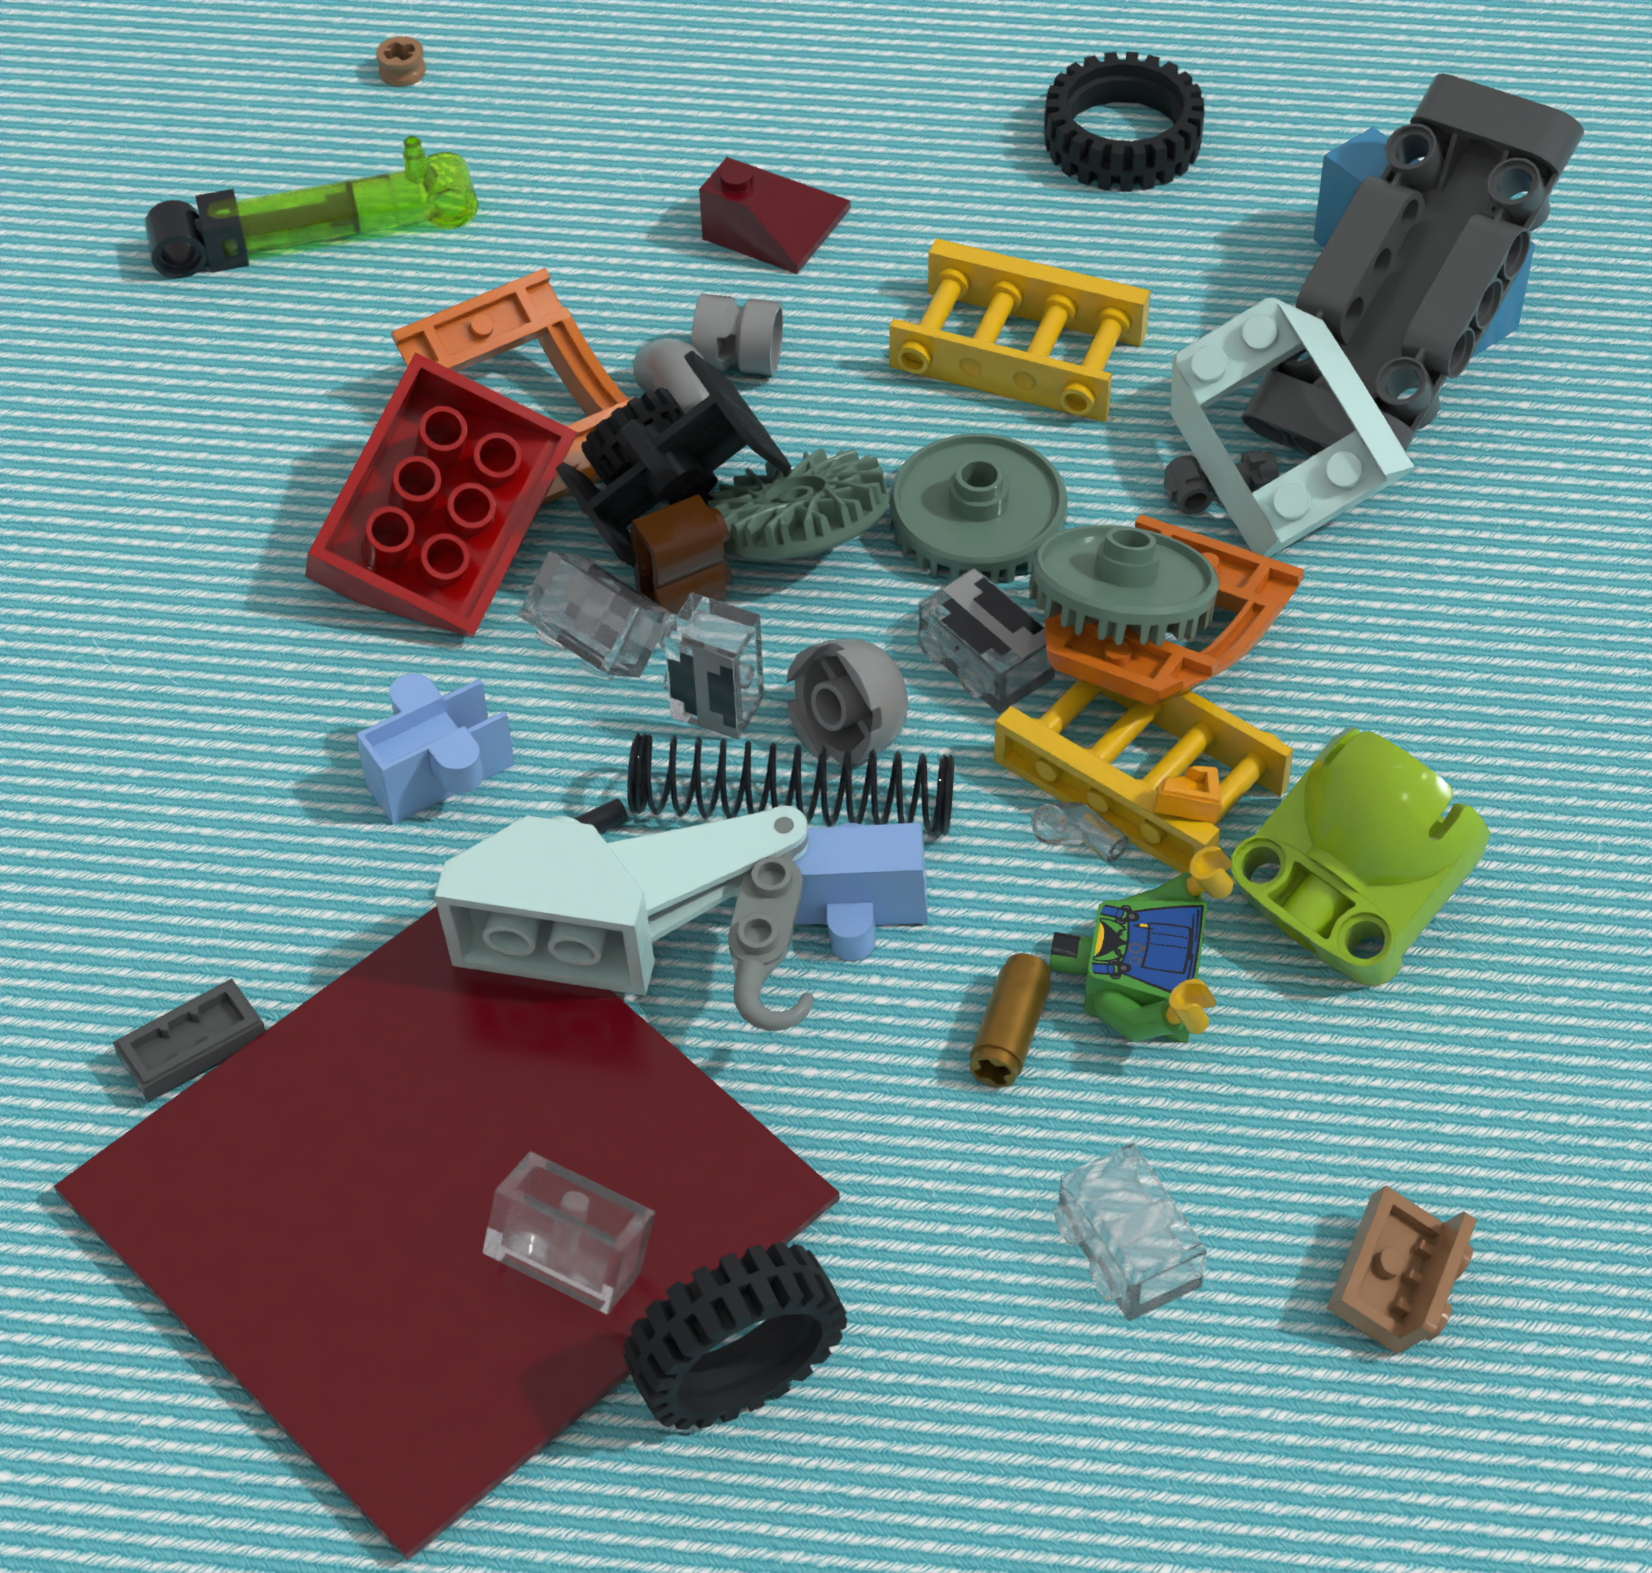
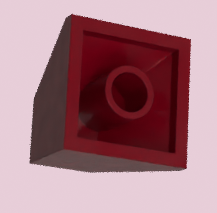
[699,157,851,274]

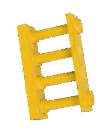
[889,238,1151,422]
[994,678,1294,874]

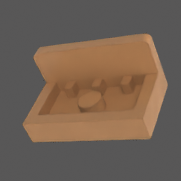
[1326,1186,1477,1354]

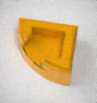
[1153,766,1222,823]

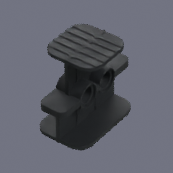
[556,351,792,568]

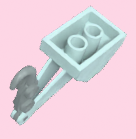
[435,806,814,1031]

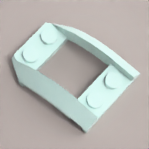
[1170,297,1416,557]

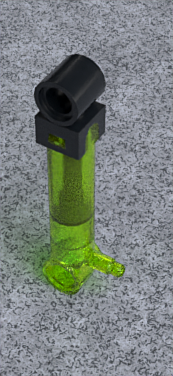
[145,136,479,278]

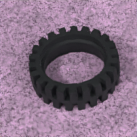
[1044,52,1204,192]
[623,1243,847,1430]

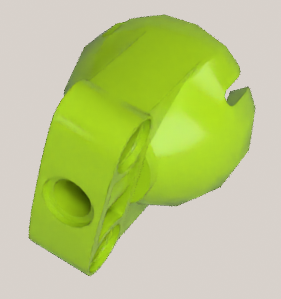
[1230,727,1491,986]

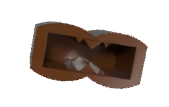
[630,494,732,629]

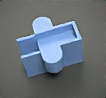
[356,673,515,825]
[794,823,928,961]

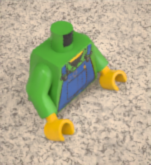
[1049,846,1234,1043]

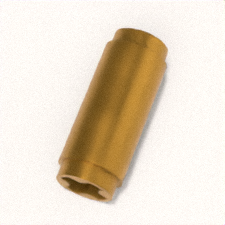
[970,953,1051,1087]

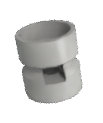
[691,294,783,376]

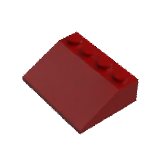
[305,352,577,638]

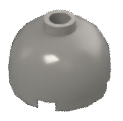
[786,638,908,767]

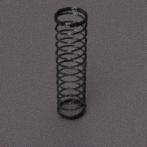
[627,732,954,836]

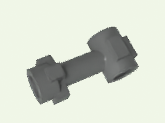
[1164,450,1279,514]

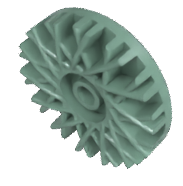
[890,433,1068,585]
[707,448,889,560]
[1029,525,1219,647]

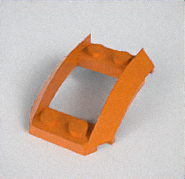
[391,268,633,506]
[1044,514,1304,706]

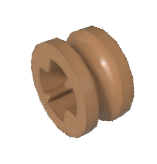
[376,36,426,87]

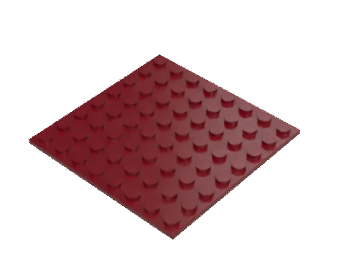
[54,906,840,1561]

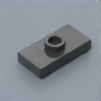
[112,978,266,1101]

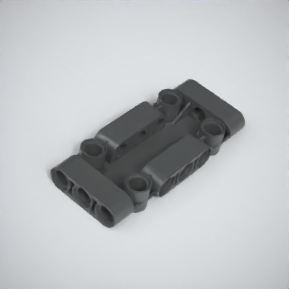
[1241,74,1584,457]

